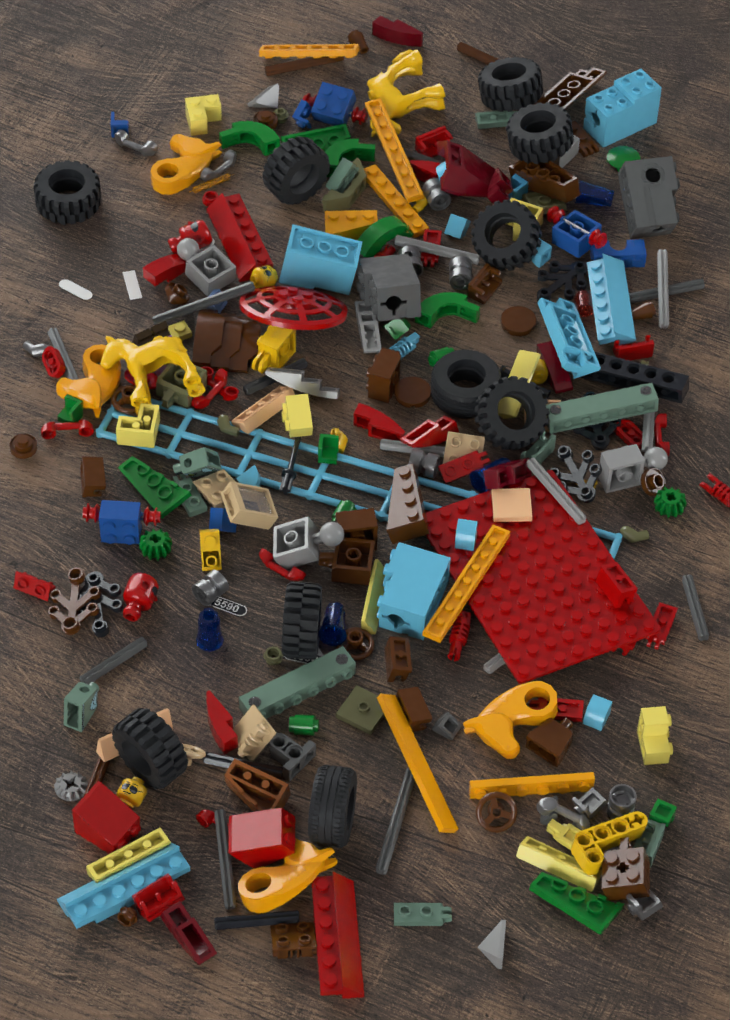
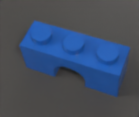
[590,239,647,268]

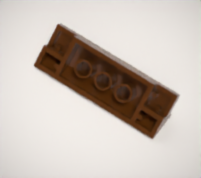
[533,67,607,110]

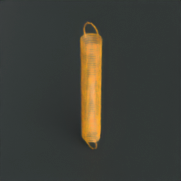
[190,173,234,193]

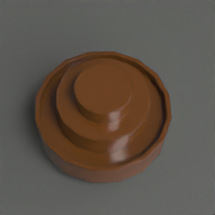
[253,110,278,130]
[165,282,190,305]
[9,434,37,459]
[641,468,666,496]

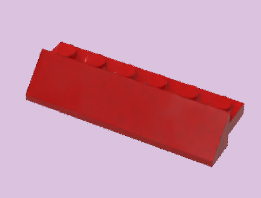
[206,192,273,282]
[311,872,364,999]

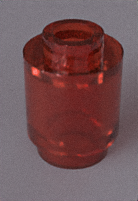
[574,290,594,317]

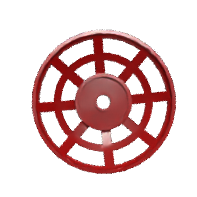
[239,286,348,330]

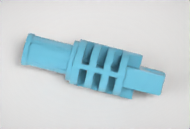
[390,332,420,359]

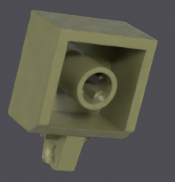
[156,364,207,409]

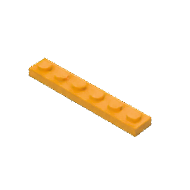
[259,44,359,59]
[364,164,429,238]
[469,772,595,799]

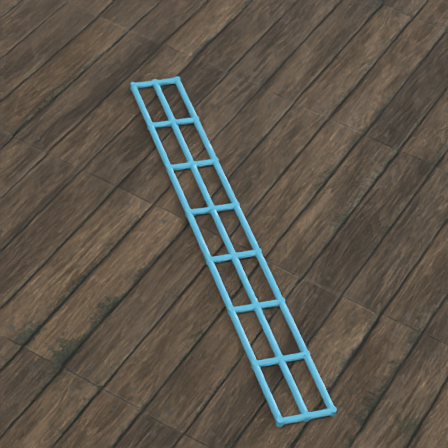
[96,392,622,559]

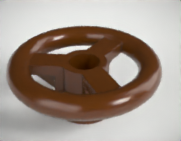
[111,385,136,414]
[335,627,375,660]
[476,792,517,833]

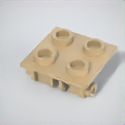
[443,431,485,474]
[193,469,236,508]
[233,704,276,761]

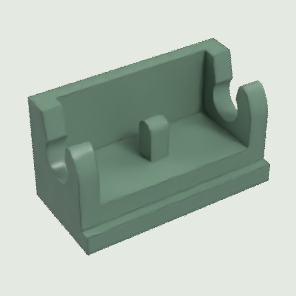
[520,431,556,464]
[633,819,666,868]

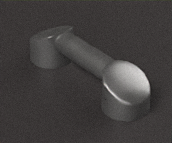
[115,129,158,156]
[200,149,236,183]
[536,797,590,831]

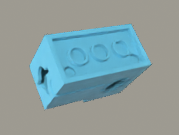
[583,69,662,148]
[278,225,362,295]
[377,542,451,640]

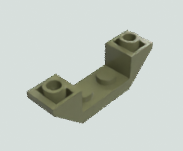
[322,158,366,213]

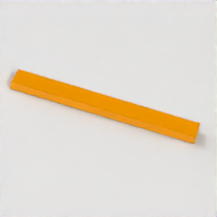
[364,98,424,203]
[422,525,510,643]
[377,694,459,833]

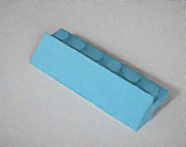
[587,253,636,345]
[537,298,601,379]
[57,843,190,929]

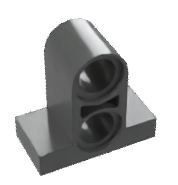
[270,733,316,782]

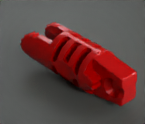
[699,473,730,508]

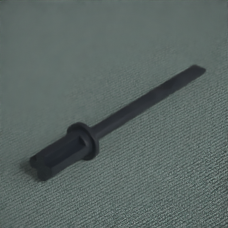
[279,437,301,495]

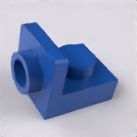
[292,99,312,129]

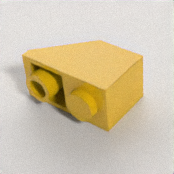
[199,529,222,571]

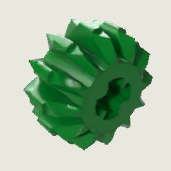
[654,487,687,518]
[139,528,172,561]

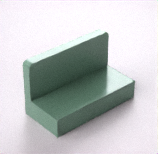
[325,158,360,193]

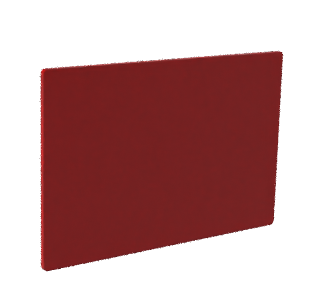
[426,470,661,684]

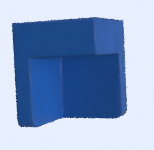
[111,112,129,138]
[209,508,237,532]

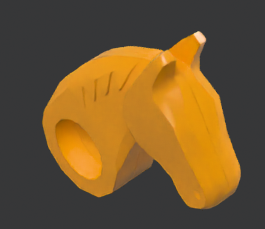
[150,134,222,195]
[56,344,121,418]
[463,681,558,759]
[238,838,338,914]

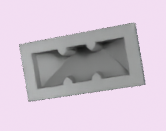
[247,83,279,108]
[478,920,506,969]

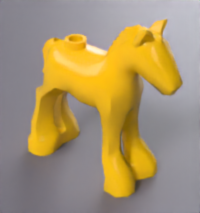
[367,50,445,137]
[100,336,206,416]

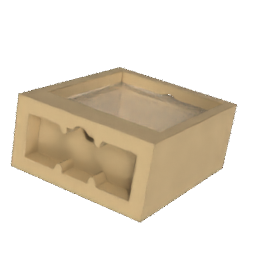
[221,481,278,530]

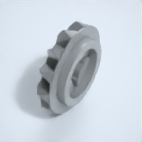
[54,771,88,801]

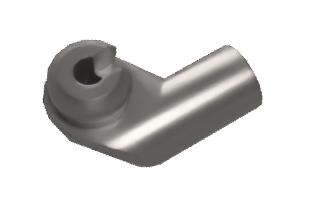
[23,341,49,357]

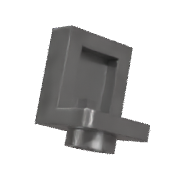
[572,787,608,820]
[626,890,663,921]

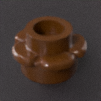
[117,907,138,927]

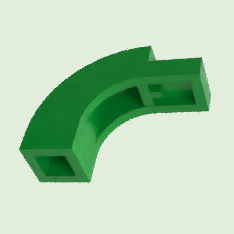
[219,121,280,156]
[325,138,375,178]
[358,216,413,258]
[415,292,480,329]

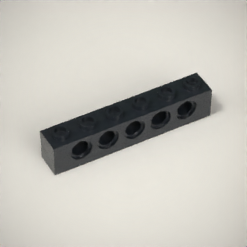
[580,352,689,404]

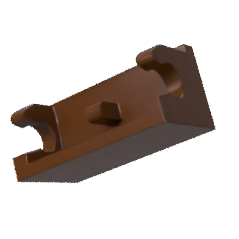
[467,263,502,305]
[80,456,106,498]
[384,636,412,682]
[396,687,433,732]

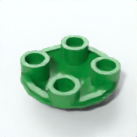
[606,146,641,172]

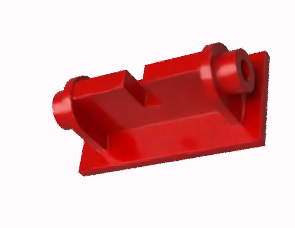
[13,571,56,602]

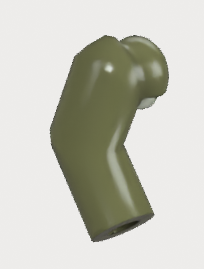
[217,415,240,437]
[620,526,649,543]

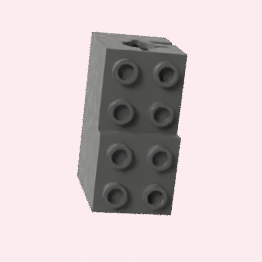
[618,156,680,239]
[356,254,421,321]

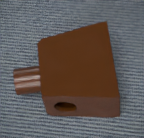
[526,718,573,767]

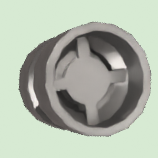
[422,178,451,211]
[397,246,423,277]
[449,256,472,290]
[408,449,440,479]
[192,570,229,606]
[607,784,637,819]

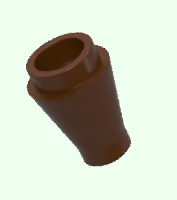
[348,30,369,54]
[632,301,656,321]

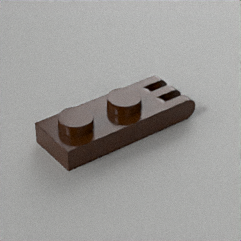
[572,121,600,157]

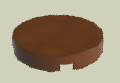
[500,306,537,336]
[394,377,431,408]

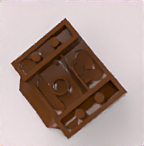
[192,309,261,373]

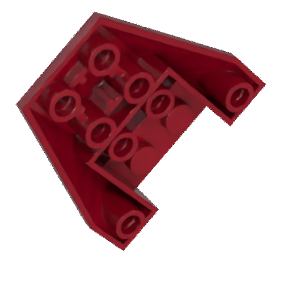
[437,141,496,197]

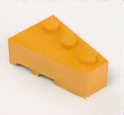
[324,210,378,240]

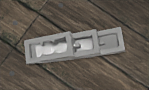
[355,301,382,354]
[265,367,340,399]

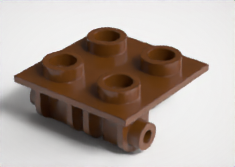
[270,922,317,959]

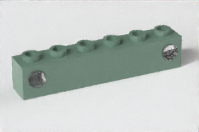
[546,383,659,434]
[239,646,356,719]

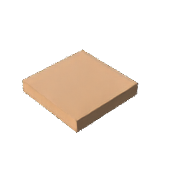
[491,488,532,522]

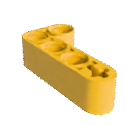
[571,811,648,875]

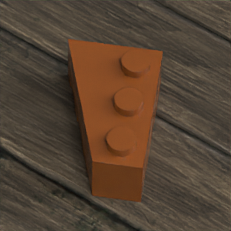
[224,758,291,812]

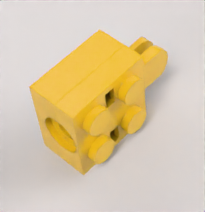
[252,325,296,374]

